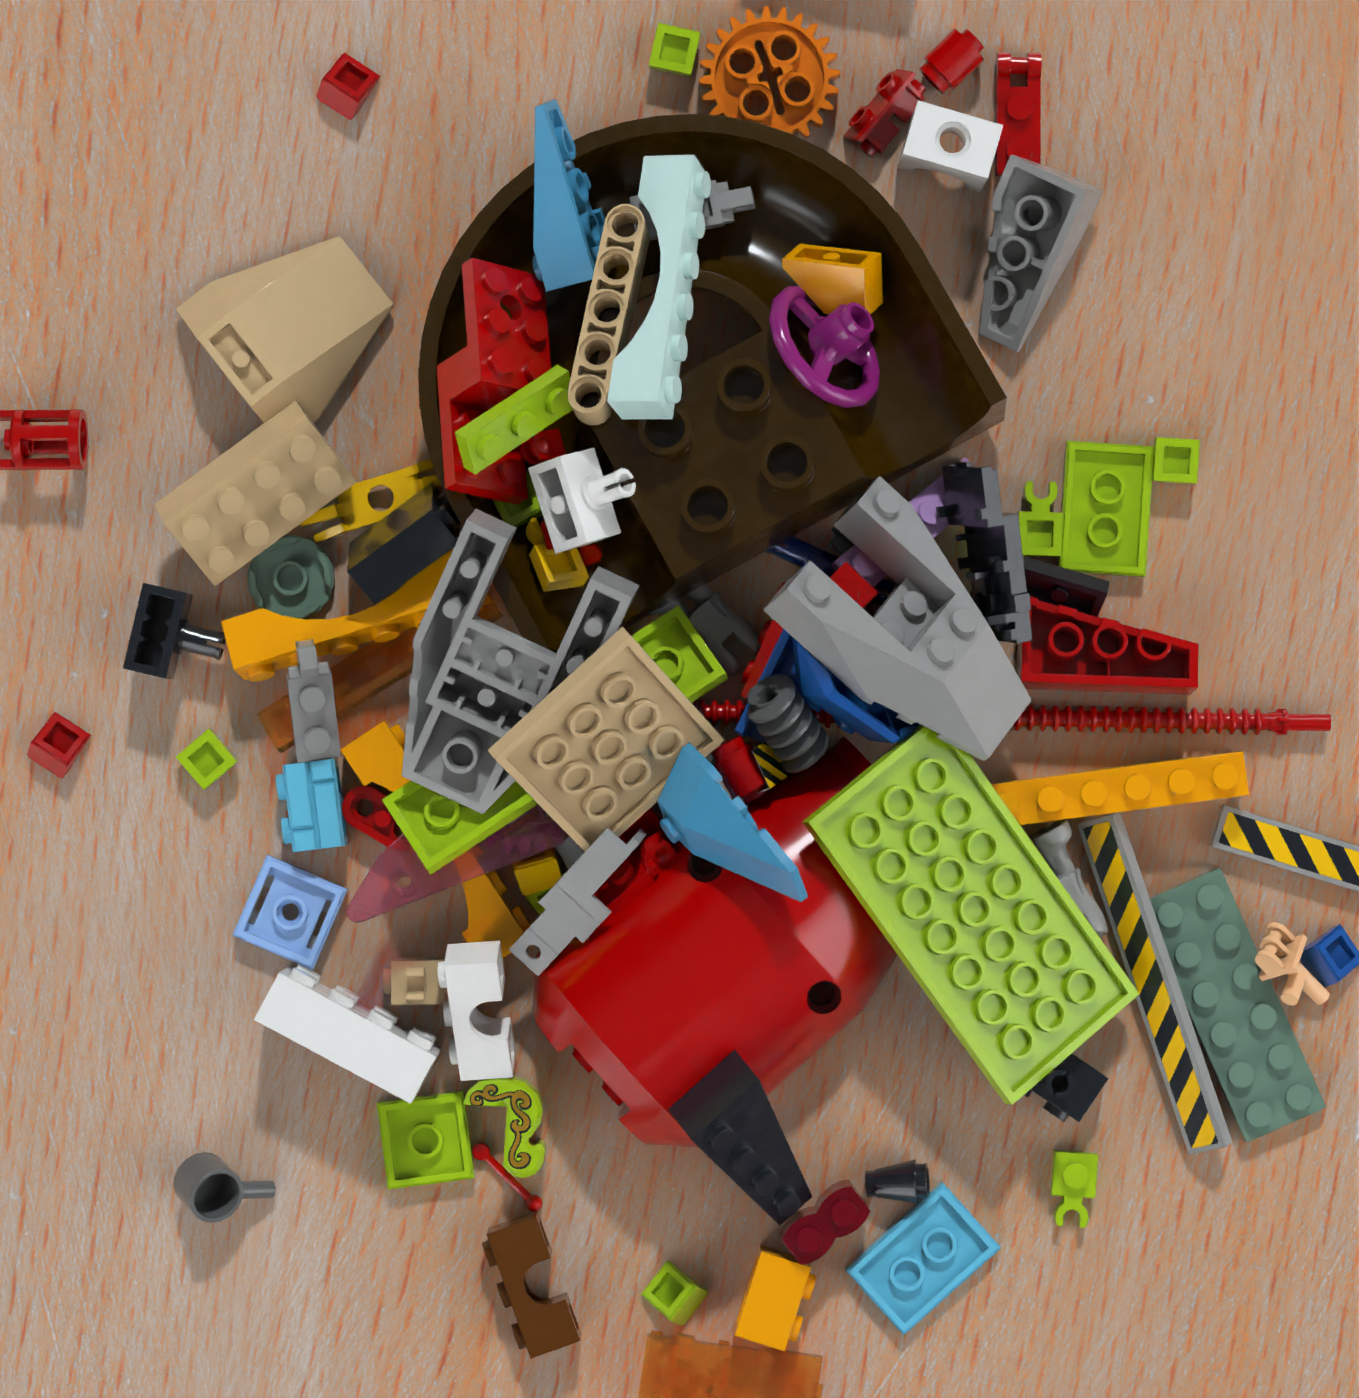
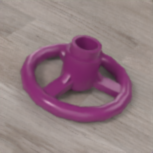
[769,286,880,408]

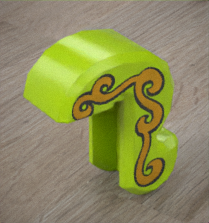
[463,1075,546,1178]

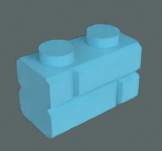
[276,758,348,852]

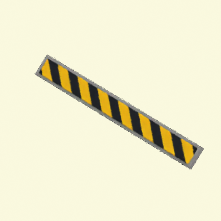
[1210,805,1359,892]
[1077,812,1233,1155]

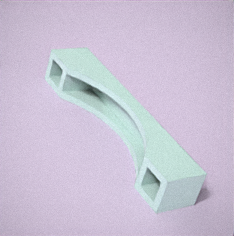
[607,155,711,419]

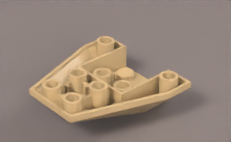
[176,236,394,423]

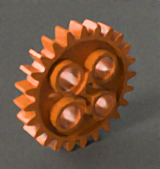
[699,6,840,140]

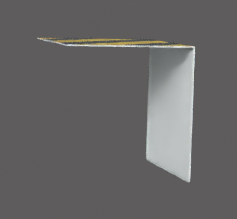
[740,741,792,800]

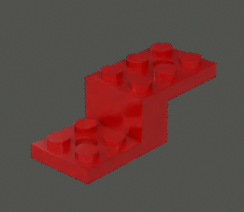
[437,258,551,505]

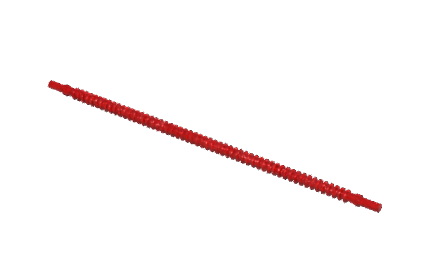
[693,700,1331,735]

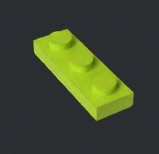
[455,365,573,475]

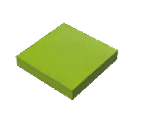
[377,1090,475,1190]

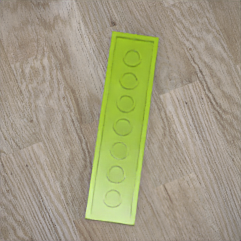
[382,605,728,875]

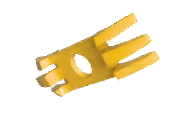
[301,459,441,544]

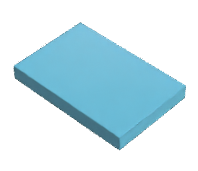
[845,1181,1001,1335]

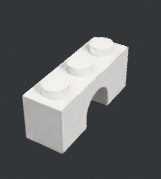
[438,940,516,1081]

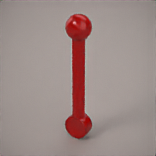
[472,1142,543,1212]

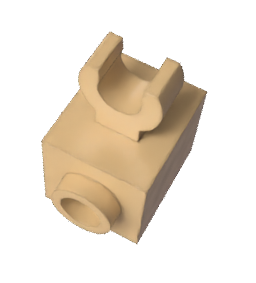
[383,958,447,1005]

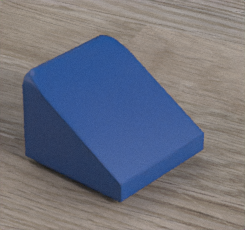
[1300,924,1359,987]

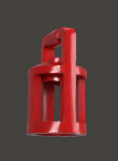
[0,409,89,471]

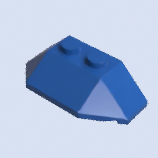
[792,637,921,744]

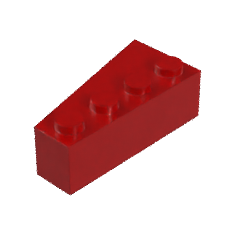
[1017,596,1199,695]

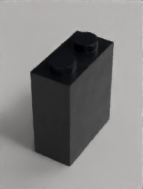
[347,482,461,605]

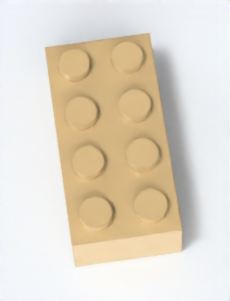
[154,400,356,586]

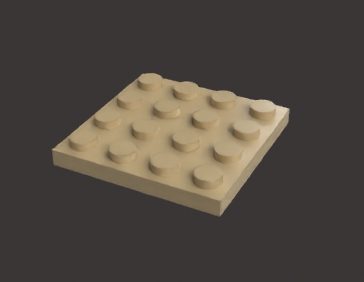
[487,627,724,851]

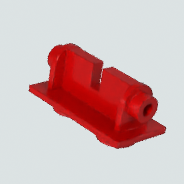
[843,69,927,158]

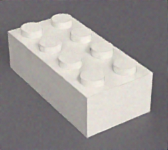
[254,964,442,1104]

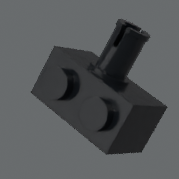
[123,583,226,679]
[1024,1053,1108,1122]

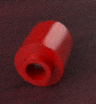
[919,29,984,94]
[710,735,768,804]

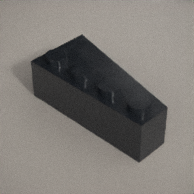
[668,1050,813,1226]

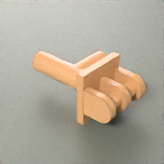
[1255,922,1330,1006]

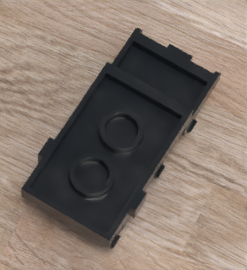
[936,462,1032,643]

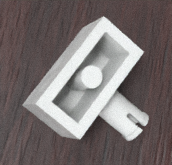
[528,448,636,554]

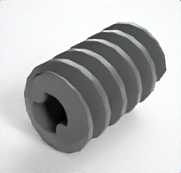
[747,674,829,773]

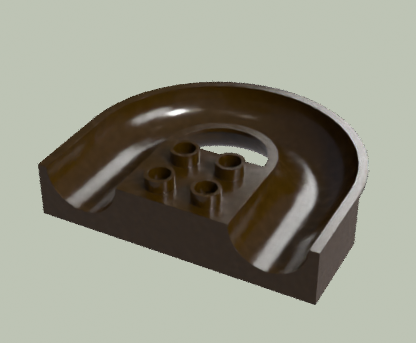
[418,114,1007,653]

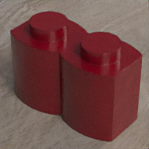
[780,1179,870,1265]

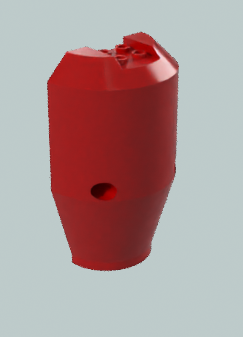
[532,736,897,1148]

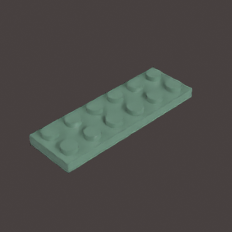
[1149,867,1326,1142]

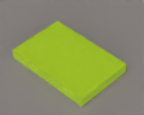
[1057,441,1154,577]

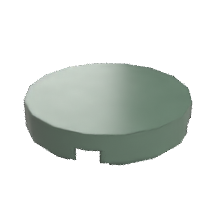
[247,535,335,620]

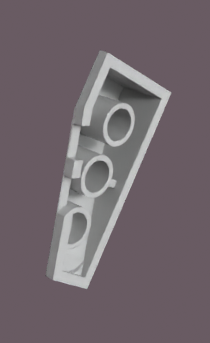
[979,155,1103,352]

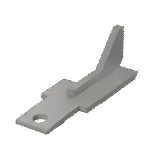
[509,827,647,976]

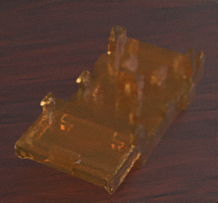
[638,1330,823,1398]

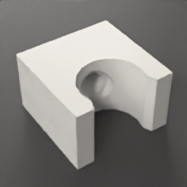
[897,100,1003,192]

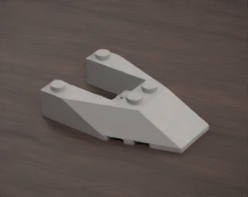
[763,476,1032,761]
[402,509,639,814]

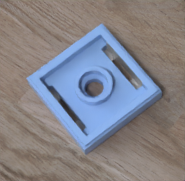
[232,855,348,970]

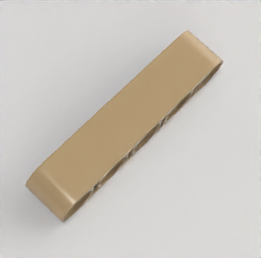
[568,204,650,425]

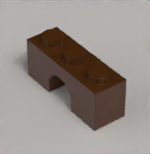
[482,1211,582,1359]

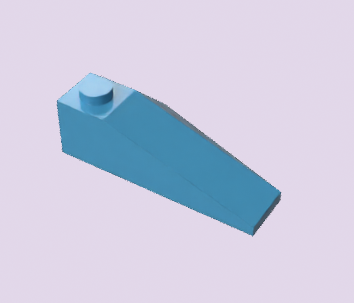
[533,99,605,292]
[657,742,808,902]

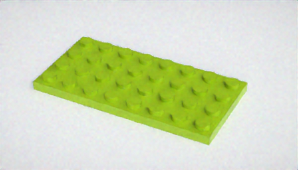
[802,725,1139,1105]

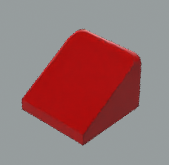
[316,53,380,120]
[27,712,91,779]

